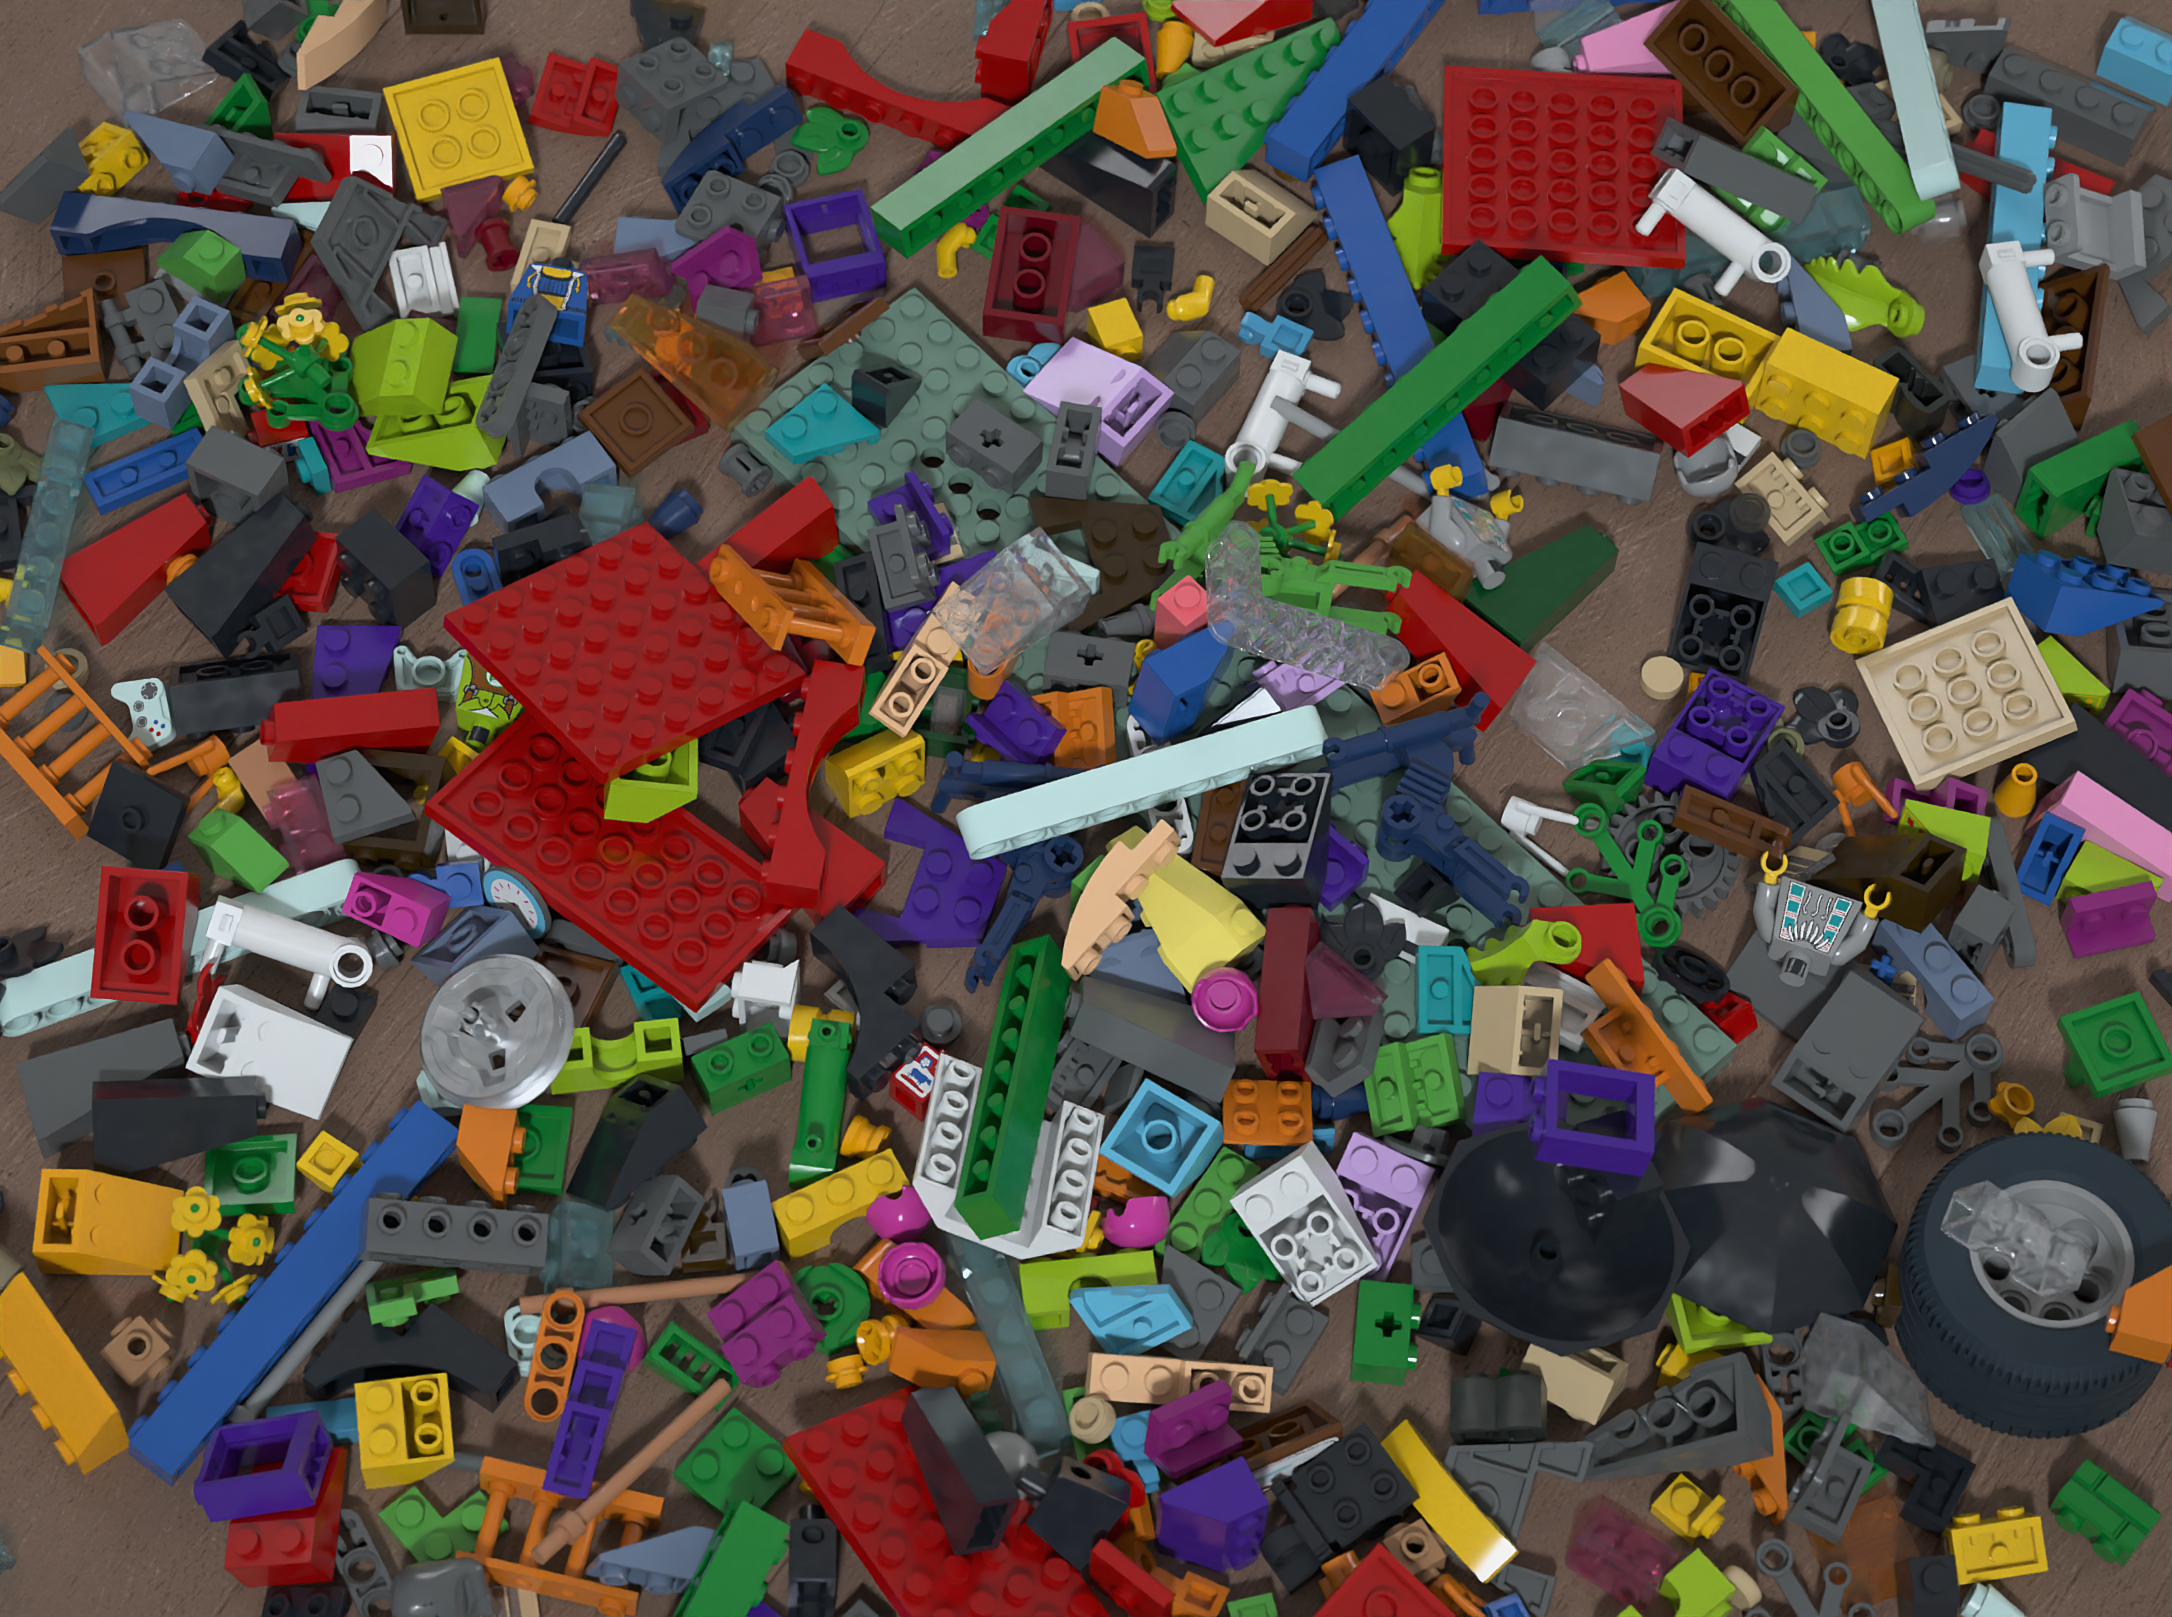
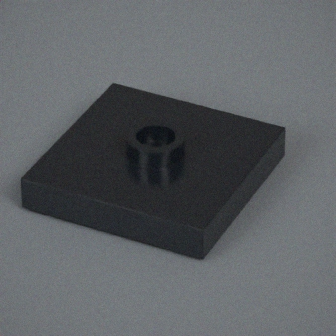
[86,758,191,870]

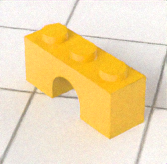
[771,1148,911,1262]

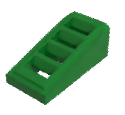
[641,1320,740,1412]

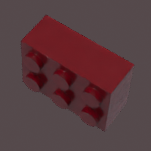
[983,206,1081,346]

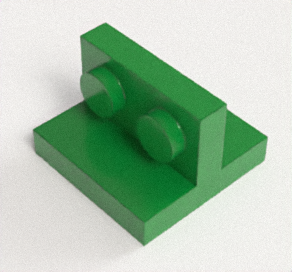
[2056,991,2172,1099]

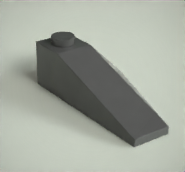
[1584,1352,1774,1481]

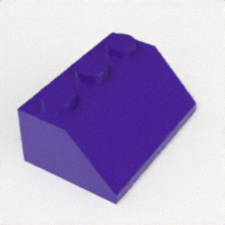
[1154,1456,1269,1573]

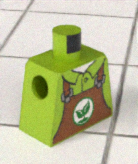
[455,651,527,754]

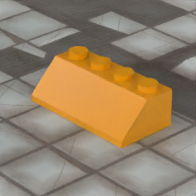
[0,1272,130,1475]

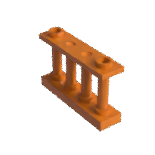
[709,544,876,666]
[0,645,155,841]
[455,1456,664,1617]

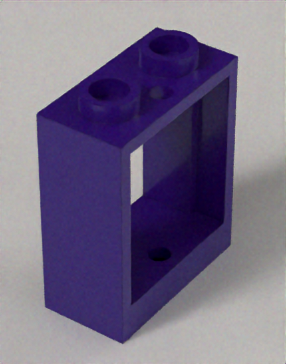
[783,189,887,304]
[1528,1058,1655,1177]
[193,1409,333,1523]

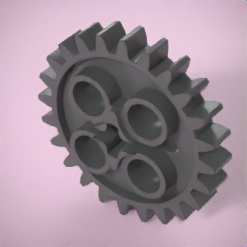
[1599,792,1740,923]

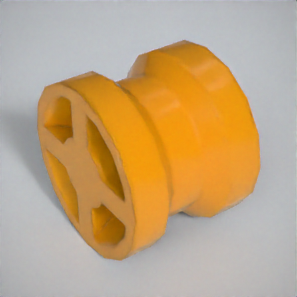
[840,1114,892,1160]
[856,1314,909,1365]

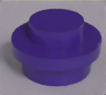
[1949,468,1991,505]

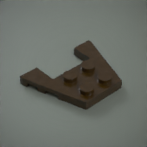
[1028,497,1175,635]

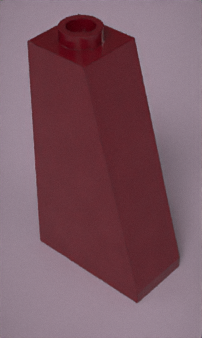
[1254,904,1320,1088]

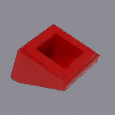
[1697,991,1758,1044]

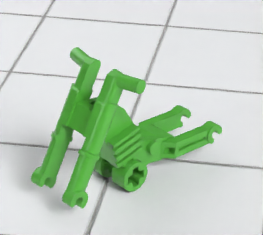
[1149,461,1412,638]

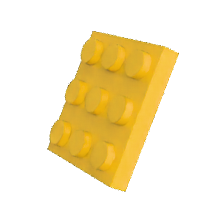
[383,57,534,204]

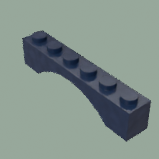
[49,191,303,284]

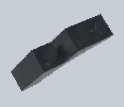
[809,905,924,1102]
[302,1303,521,1414]

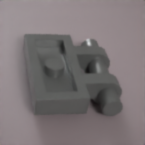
[98,278,179,378]

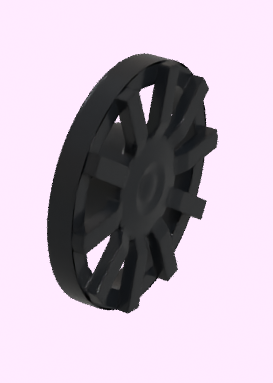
[1651,945,1730,1004]

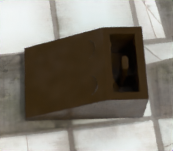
[1805,833,1967,934]

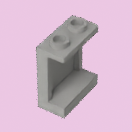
[2043,173,2147,280]

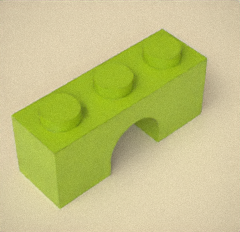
[550,1018,684,1095]
[1018,1248,1158,1332]
[1617,1549,1736,1617]

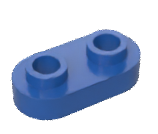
[452,548,503,606]

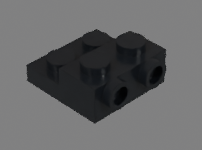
[496,322,594,403]
[492,513,592,588]

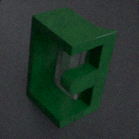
[913,666,980,759]

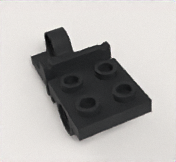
[1259,1422,1420,1595]

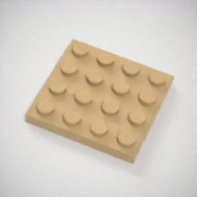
[1855,597,2077,791]

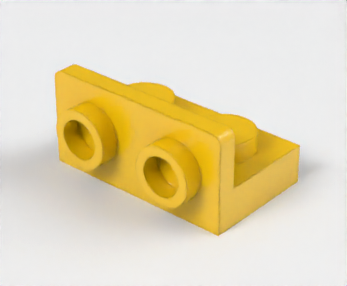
[75,121,149,197]
[1942,1506,2048,1585]

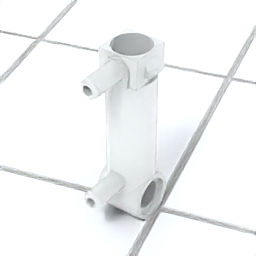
[1635,168,1791,296]
[1979,241,2083,392]
[1223,350,1341,497]
[198,895,373,1011]

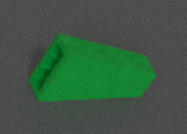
[2014,419,2144,541]

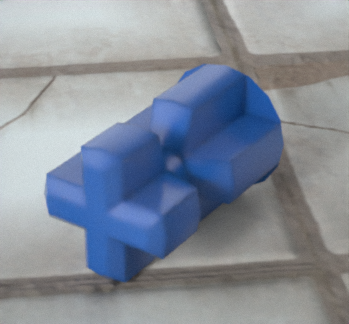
[1869,955,1897,988]

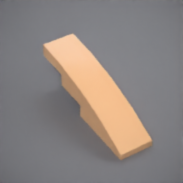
[296,0,387,90]

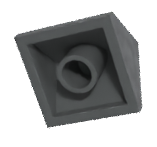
[0,127,91,224]

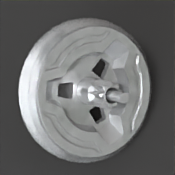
[418,954,574,1110]

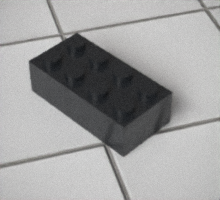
[1421,239,1601,412]

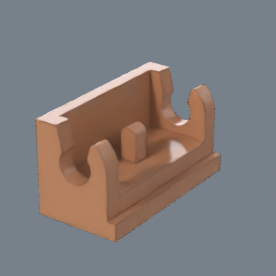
[227,739,321,834]

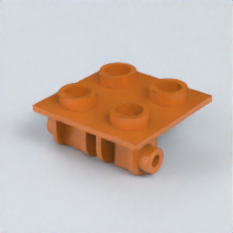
[1221,1079,1313,1146]

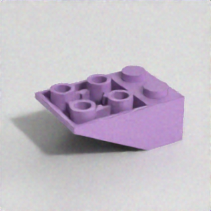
[1023,337,1174,469]
[1335,1132,1441,1282]

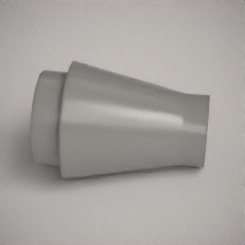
[2113,1098,2157,1166]

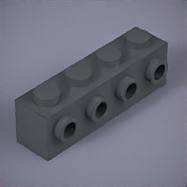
[358,1192,549,1276]

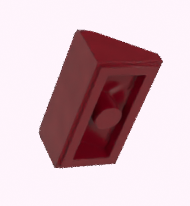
[1461,378,1513,442]

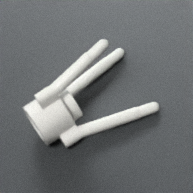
[1501,795,1599,878]

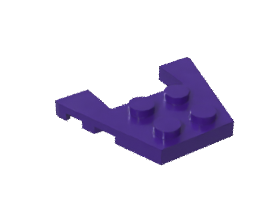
[854,798,1007,949]

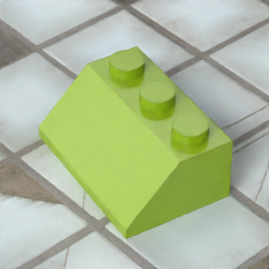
[604,738,698,823]

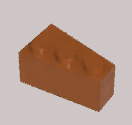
[0,287,106,395]

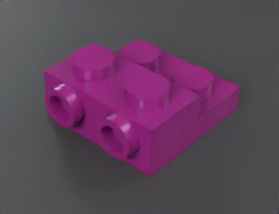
[2104,688,2172,779]
[706,1260,827,1388]

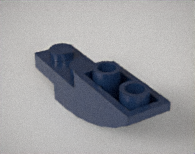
[660,84,804,215]
[1850,411,1998,523]

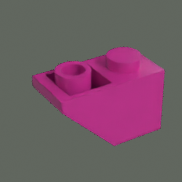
[342,872,452,948]

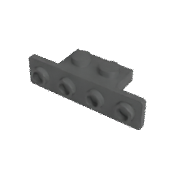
[194,123,332,208]

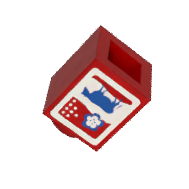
[246,402,309,464]
[889,1041,950,1123]

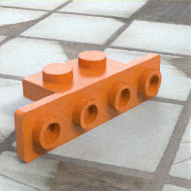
[1579,958,1713,1116]

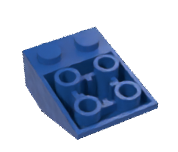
[2003,550,2165,637]
[1128,609,1248,747]

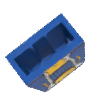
[506,257,587,347]

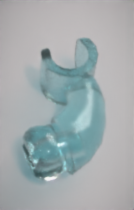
[708,41,733,76]

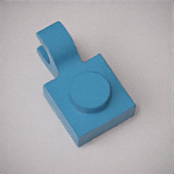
[1237,312,1314,360]
[1108,1410,1160,1494]

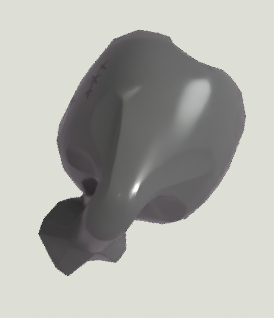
[390,1558,502,1617]

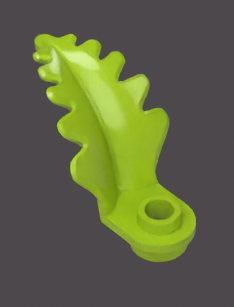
[1386,167,1450,290]
[1803,256,1925,338]
[1466,919,1581,986]

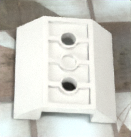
[912,1053,1105,1260]

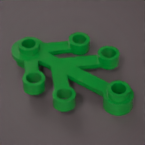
[236,322,359,431]
[1565,803,1688,949]

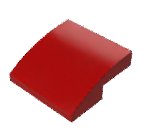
[527,52,618,137]

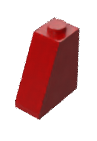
[1619,363,1751,458]
[1520,903,1645,999]

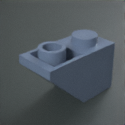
[722,1180,780,1274]

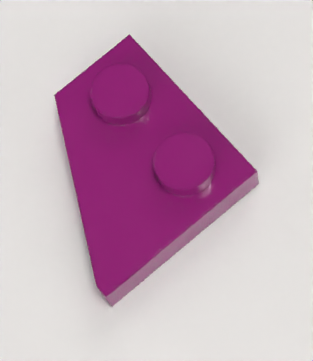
[306,420,412,494]

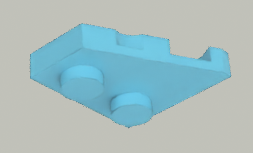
[1069,1284,1194,1355]

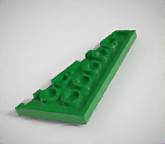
[1153,17,1343,205]

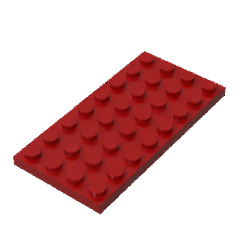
[424,711,801,1013]
[782,1384,1110,1617]

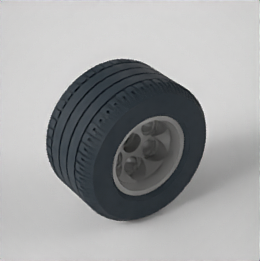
[1894,1131,2172,1439]

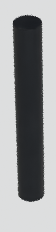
[551,133,627,225]

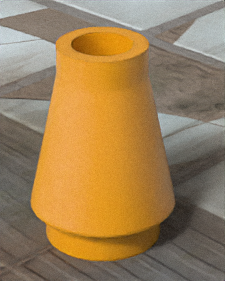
[1155,21,1194,82]
[1994,763,2037,818]

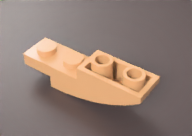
[868,581,987,738]
[1061,819,1181,982]
[1085,1352,1273,1413]

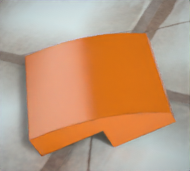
[1032,686,1116,769]

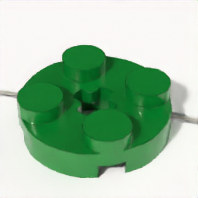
[792,1263,871,1355]

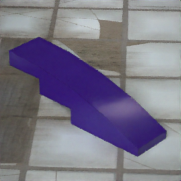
[542,1319,637,1501]

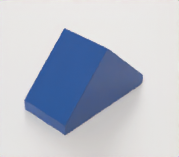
[2017,811,2086,906]

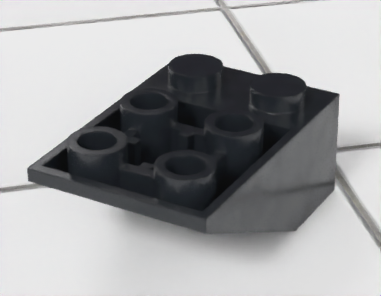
[1667,541,1779,684]
[1221,773,1332,910]
[566,1073,708,1213]

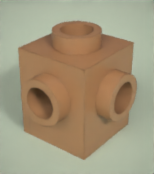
[99,1315,177,1390]
[1382,1519,1447,1589]

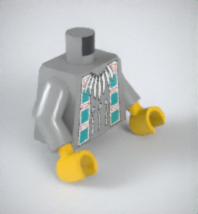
[1415,464,1524,589]
[1753,851,1892,987]

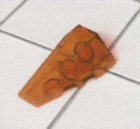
[608,293,780,433]

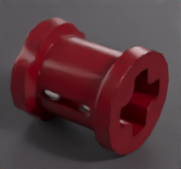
[474,218,520,272]

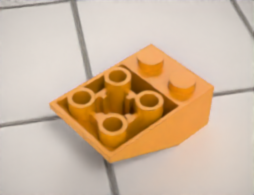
[32,1169,185,1276]

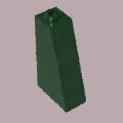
[1456,524,1619,653]

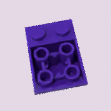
[1644,668,1785,803]

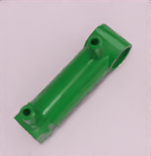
[788,1018,853,1189]

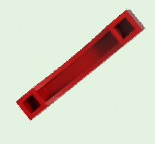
[785,28,1011,152]
[760,659,867,910]

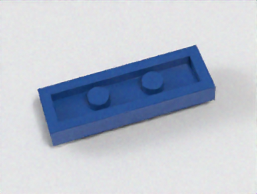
[82,427,203,516]

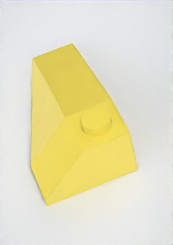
[1105,825,1266,994]

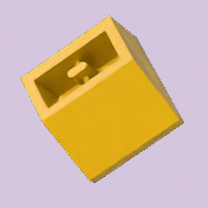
[825,729,925,819]
[355,1372,455,1489]

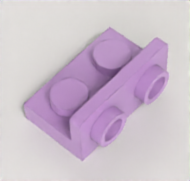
[1245,637,1351,712]

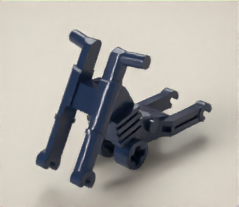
[1317,692,1530,928]
[930,751,1106,994]

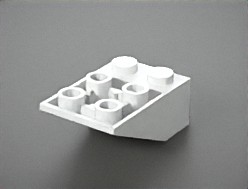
[185,984,354,1120]
[1230,1140,1380,1308]

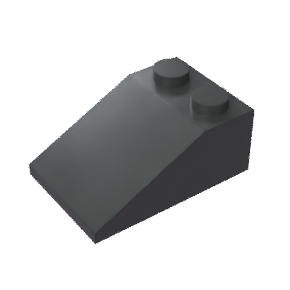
[2106,589,2172,700]

